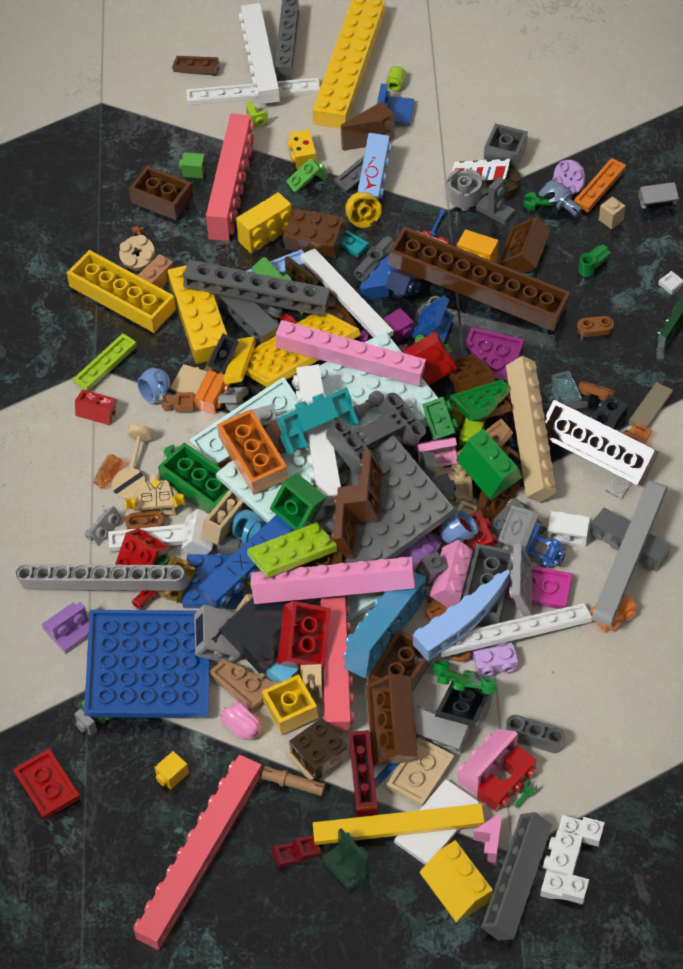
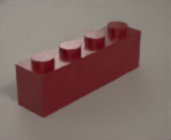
[348,730,378,817]

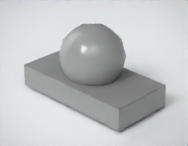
[218,387,249,412]

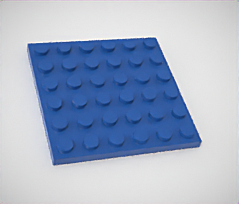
[84,610,209,718]

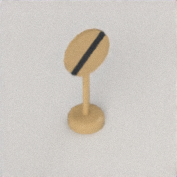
[112,424,153,500]

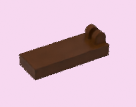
[172,56,220,76]

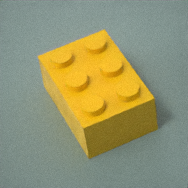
[236,192,292,254]

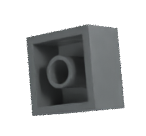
[484,123,528,170]

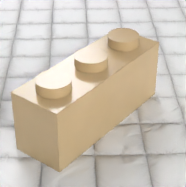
[201,490,247,545]

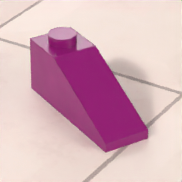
[357,308,414,342]

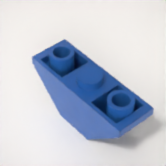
[360,254,397,300]

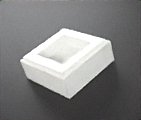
[658,271,683,295]

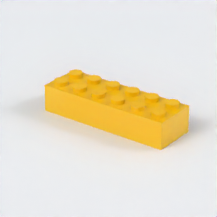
[67,250,176,333]
[167,265,227,364]

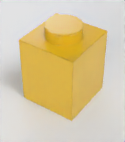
[155,751,189,789]

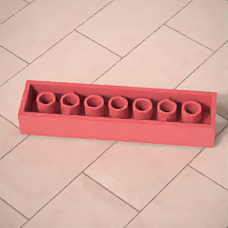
[206,113,255,241]

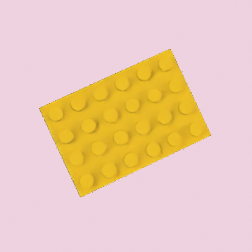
[245,312,361,387]

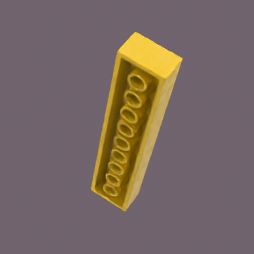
[312,0,385,129]

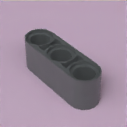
[506,715,565,753]

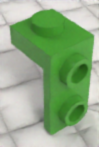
[287,158,329,193]
[252,257,291,280]

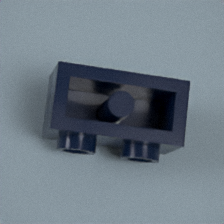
[385,270,422,297]

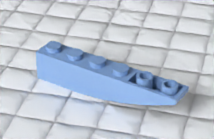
[413,570,510,662]

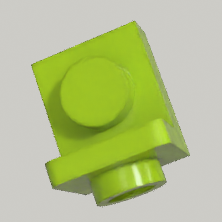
[245,101,268,128]

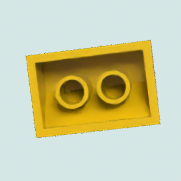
[420,840,493,923]

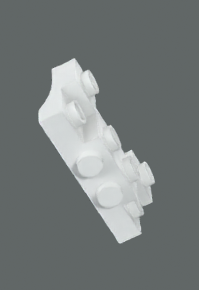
[540,815,604,904]

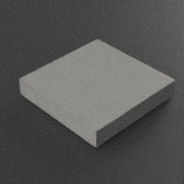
[498,505,539,549]

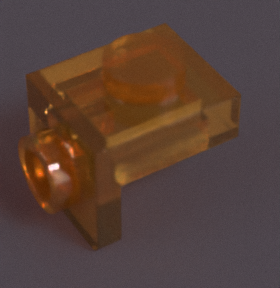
[623,422,652,444]

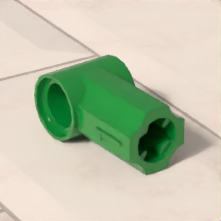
[578,245,611,277]

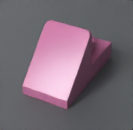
[473,815,502,863]

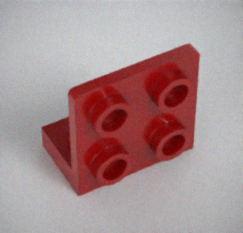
[115,528,170,579]

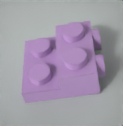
[472,641,518,677]

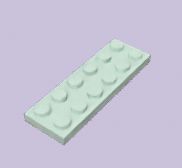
[190,377,298,466]

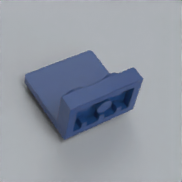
[377,83,414,125]

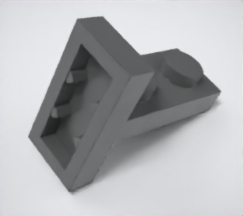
[476,177,515,225]

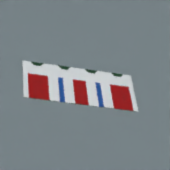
[452,159,510,180]

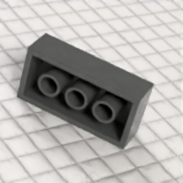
[463,544,513,627]

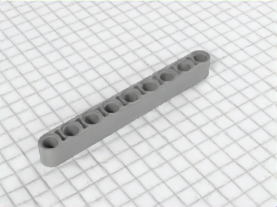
[591,480,667,627]
[15,564,189,591]

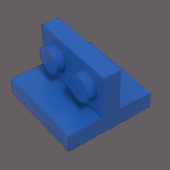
[412,296,454,343]

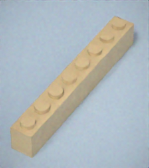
[506,356,556,502]

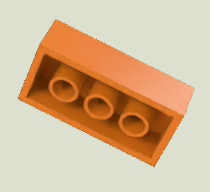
[217,409,288,495]

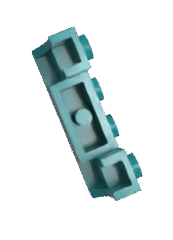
[275,387,359,454]

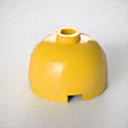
[345,192,381,228]

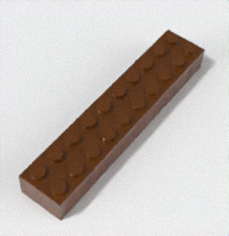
[387,226,570,331]

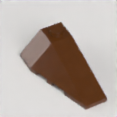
[476,446,525,522]

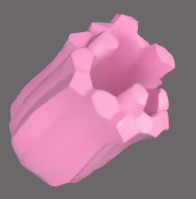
[220,700,262,740]

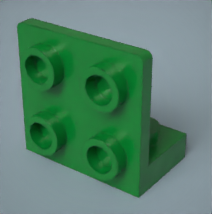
[422,397,461,441]

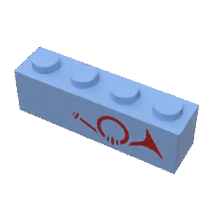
[358,133,392,200]

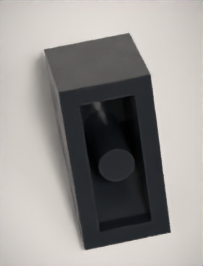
[203,333,239,374]

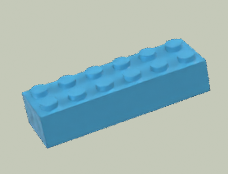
[343,572,426,678]

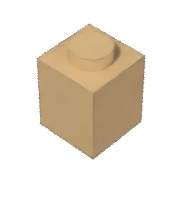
[599,197,625,229]

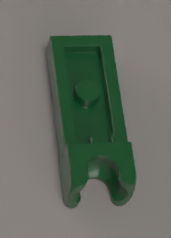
[657,300,683,349]

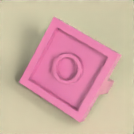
[414,437,458,467]

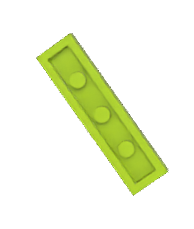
[73,333,137,391]

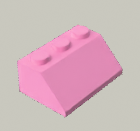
[430,540,473,608]
[457,729,518,796]

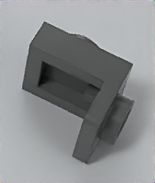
[416,552,447,586]

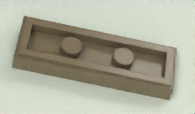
[629,382,673,432]

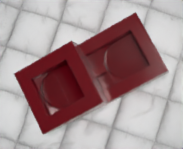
[271,835,321,868]

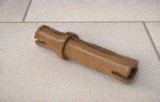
[262,766,326,797]

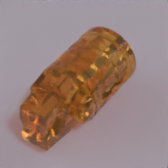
[93,454,123,489]

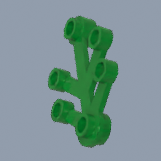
[433,661,499,695]

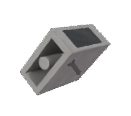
[194,605,241,663]

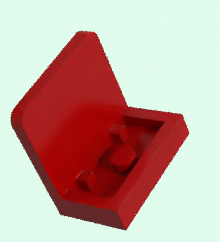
[459,510,498,551]

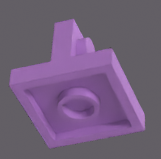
[41,602,89,654]

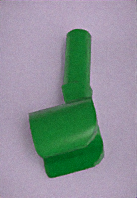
[514,780,537,809]

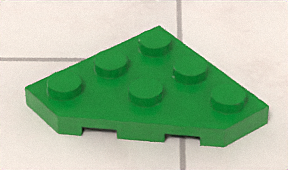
[450,379,510,421]

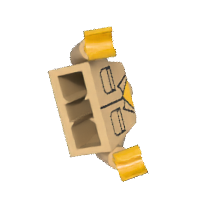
[125,474,186,517]

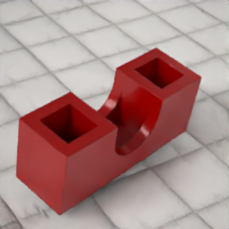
[477,745,537,812]

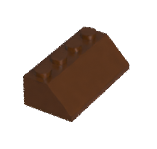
[366,674,418,766]

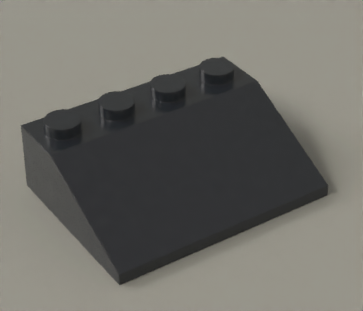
[219,597,308,674]

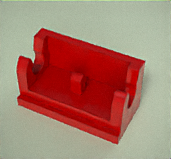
[75,389,117,425]

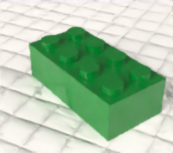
[158,442,230,514]

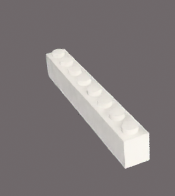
[239,3,280,104]
[293,365,341,507]

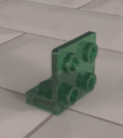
[322,828,370,891]

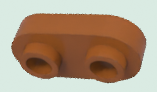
[577,316,614,337]
[578,381,616,400]
[125,511,164,530]

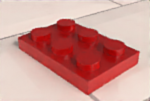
[13,749,81,820]

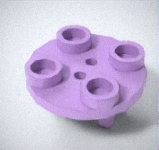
[552,160,585,195]

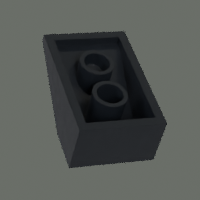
[435,681,492,727]

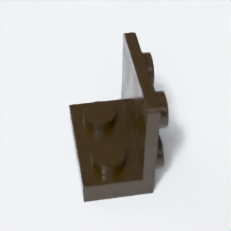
[285,256,325,287]
[289,718,347,781]

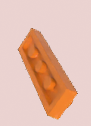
[574,158,626,212]

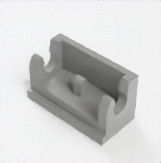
[638,182,679,209]

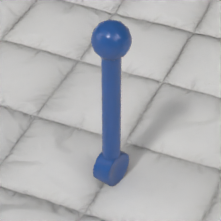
[429,209,446,237]

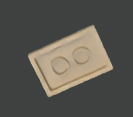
[386,736,454,807]

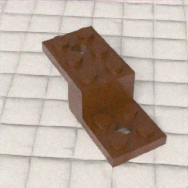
[446,354,512,422]
[331,450,383,559]

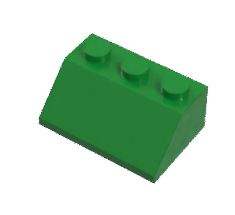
[456,429,522,500]

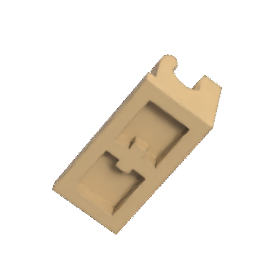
[301,664,323,703]

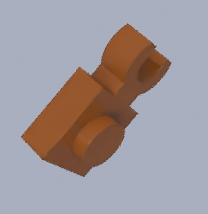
[162,392,195,412]

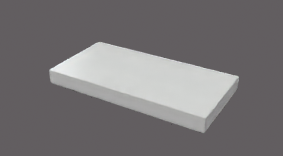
[394,779,480,865]

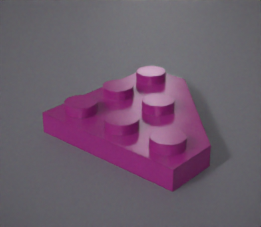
[466,327,524,385]

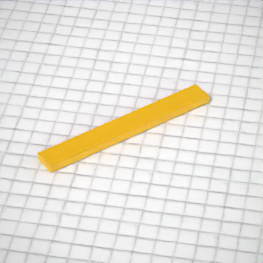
[313,803,485,845]

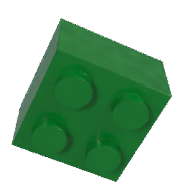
[269,473,326,530]

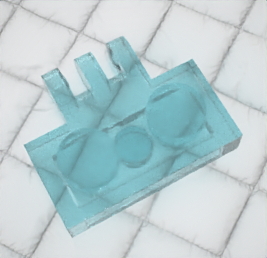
[542,371,582,403]

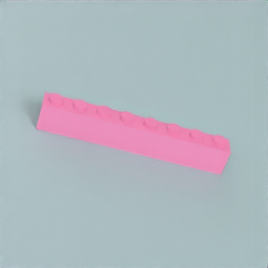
[275,320,426,387]
[251,557,415,604]

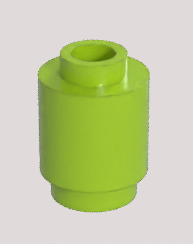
[386,66,406,91]

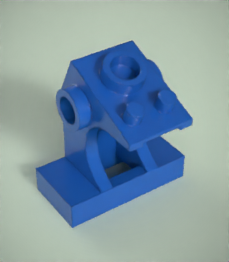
[525,523,566,568]

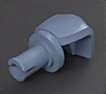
[539,180,582,217]

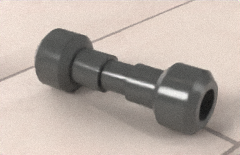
[353,390,385,421]

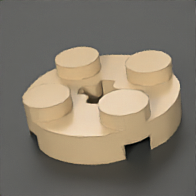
[119,235,155,271]

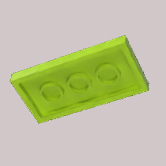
[247,522,337,578]

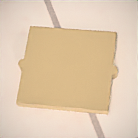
[170,364,207,395]

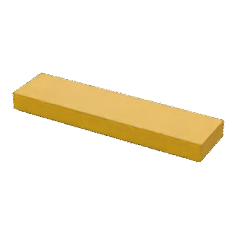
[223,336,257,384]

